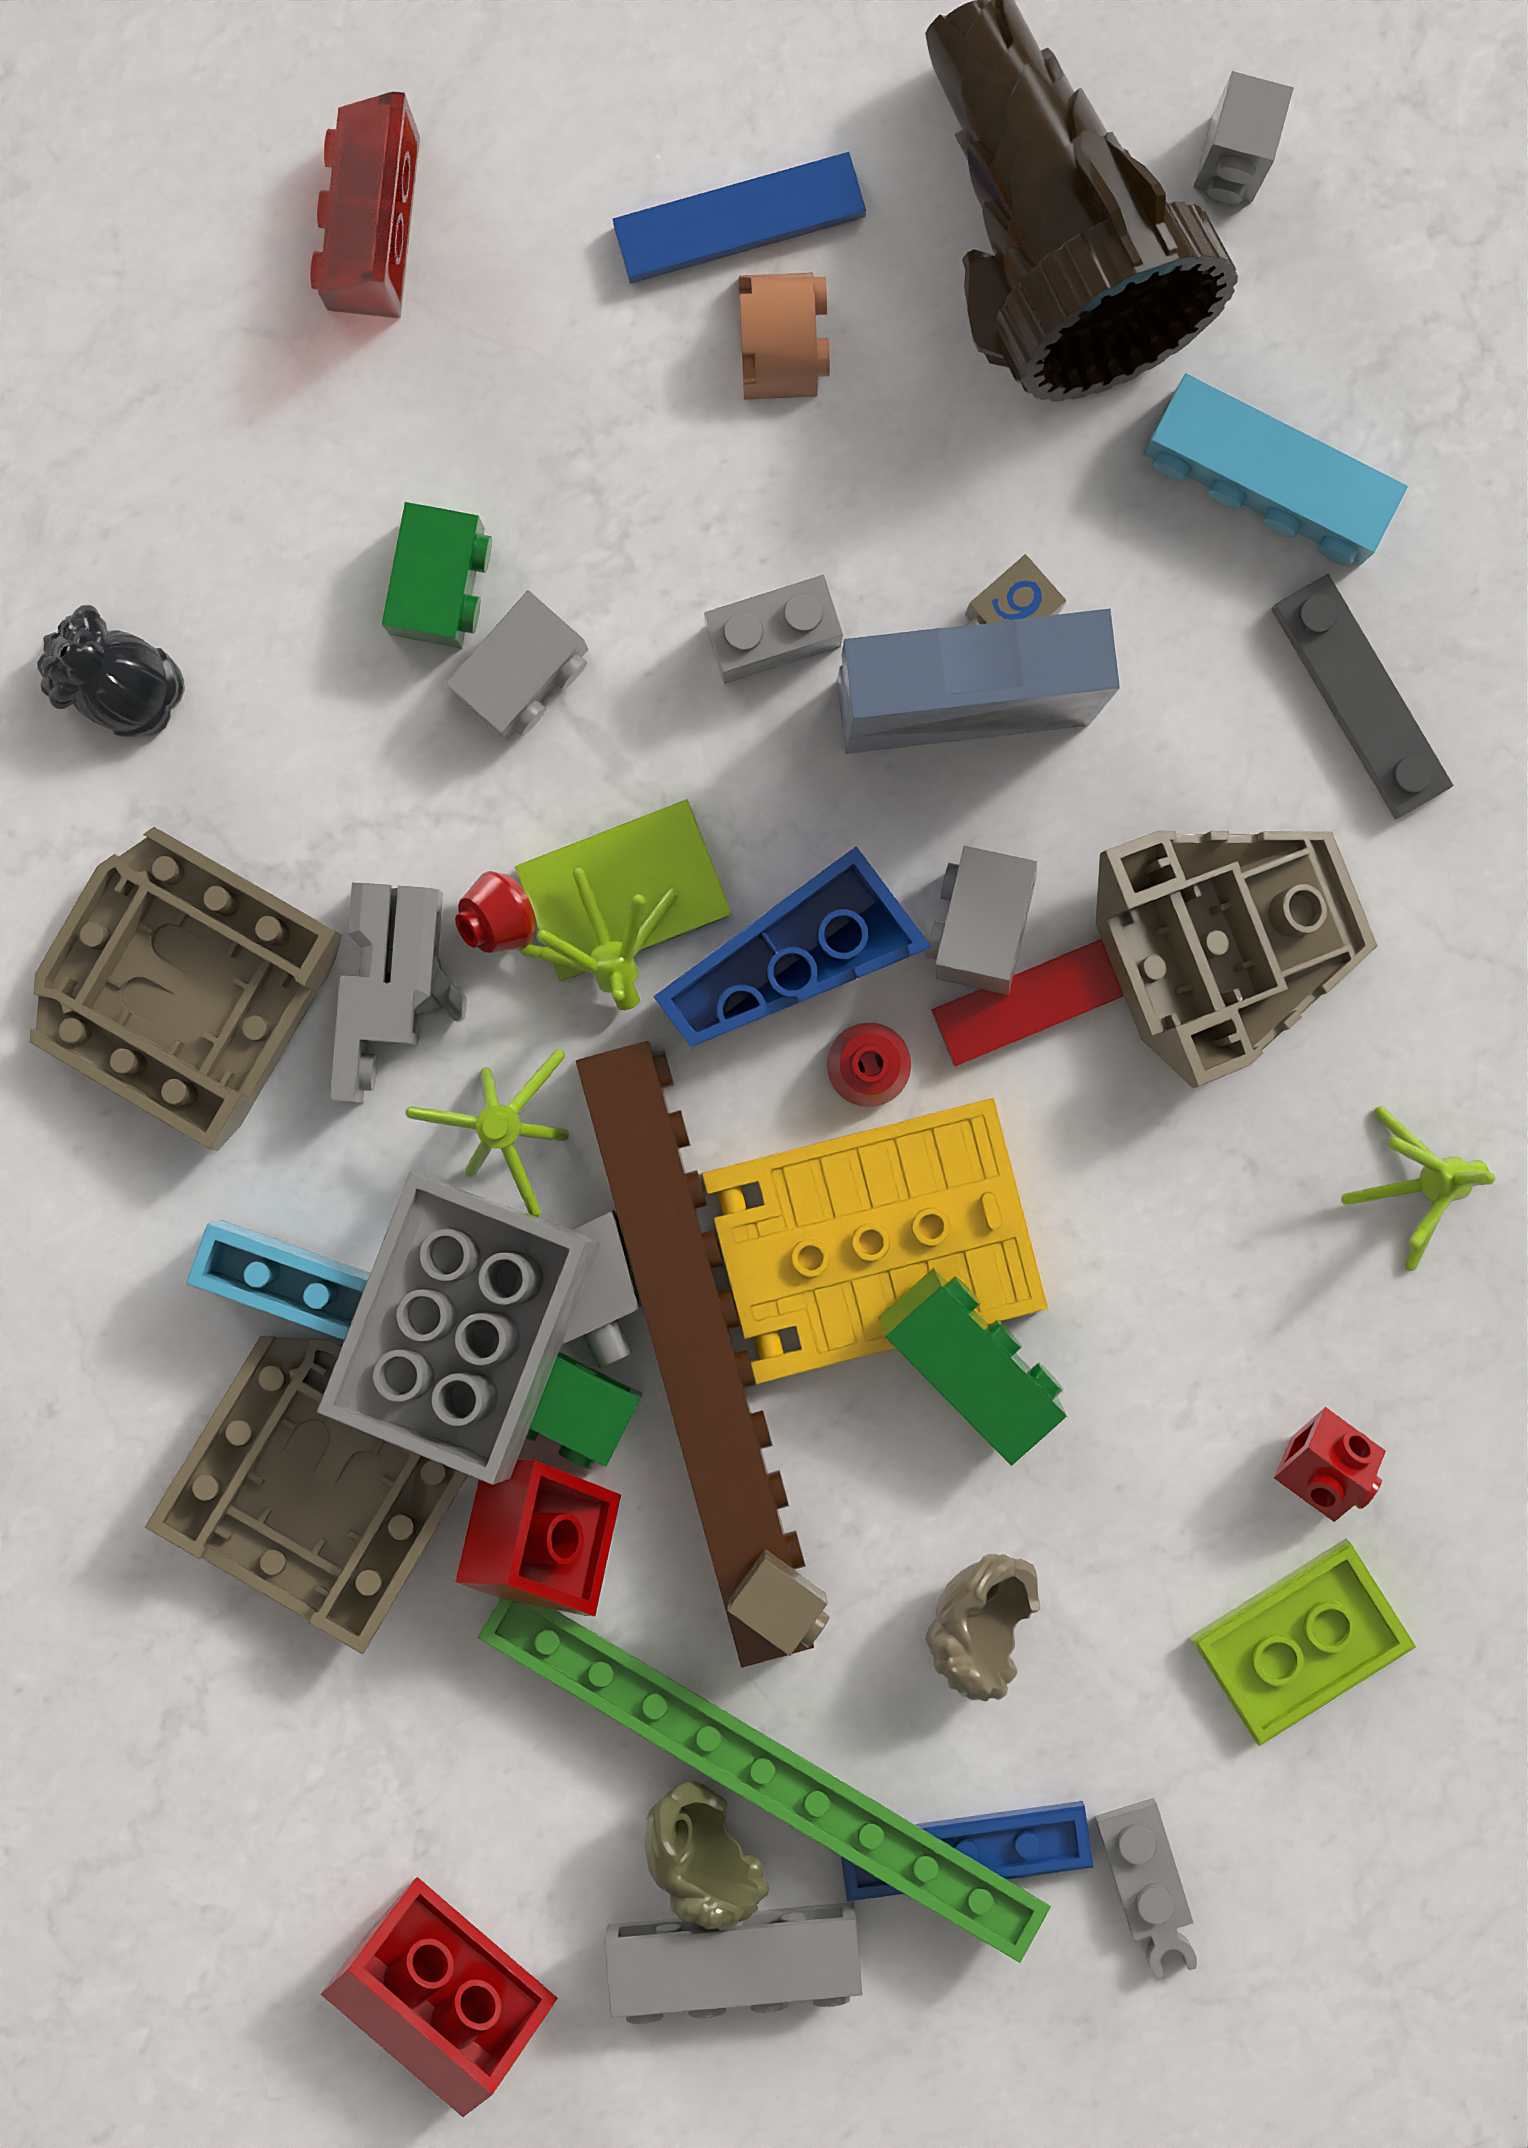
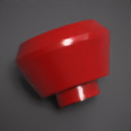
[455,871,536,953]
[827,1022,911,1107]

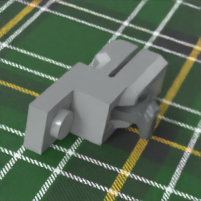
[330,882,467,1103]

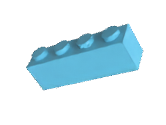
[1143,373,1408,565]
[186,1220,371,1340]

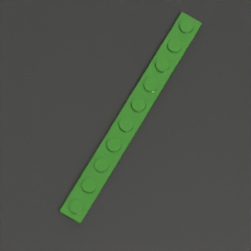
[477,1598,1051,1963]

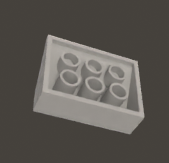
[317,1172,601,1485]

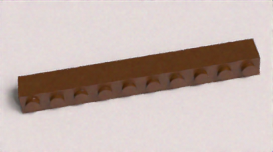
[575,1040,814,1668]

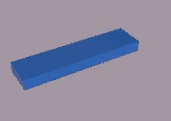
[612,152,866,284]
[841,1801,1093,1902]

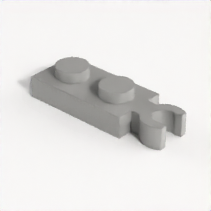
[1095,1798,1197,1980]

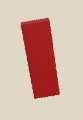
[931,939,1124,1067]

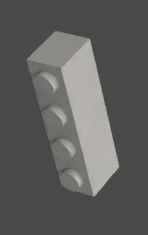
[604,1902,863,2024]

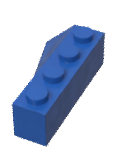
[653,846,932,1049]

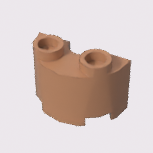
[739,272,830,400]

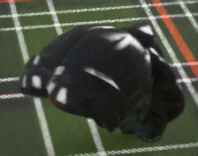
[37,605,185,737]

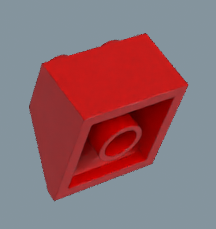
[455,1460,621,1617]

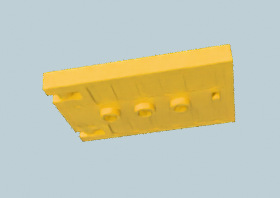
[702,1098,1048,1384]

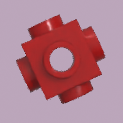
[1274,1407,1386,1522]

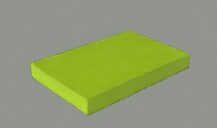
[515,799,733,982]
[1190,1538,1416,1746]

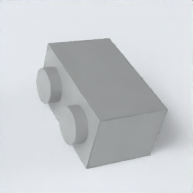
[1193,71,1294,204]
[704,574,843,684]
[445,590,588,741]
[926,846,1038,995]

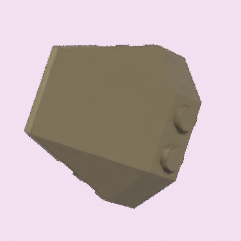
[1096,831,1377,1088]

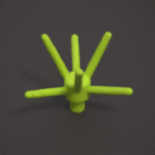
[519,867,678,1011]
[405,1049,569,1217]
[1341,1106,1495,1271]

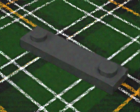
[1271,573,1454,820]

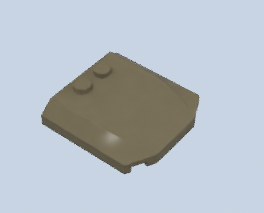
[30,827,342,1151]
[145,1336,468,1654]

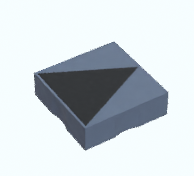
[837,608,1120,754]

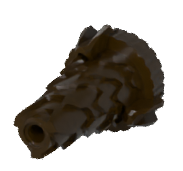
[925,0,1238,401]

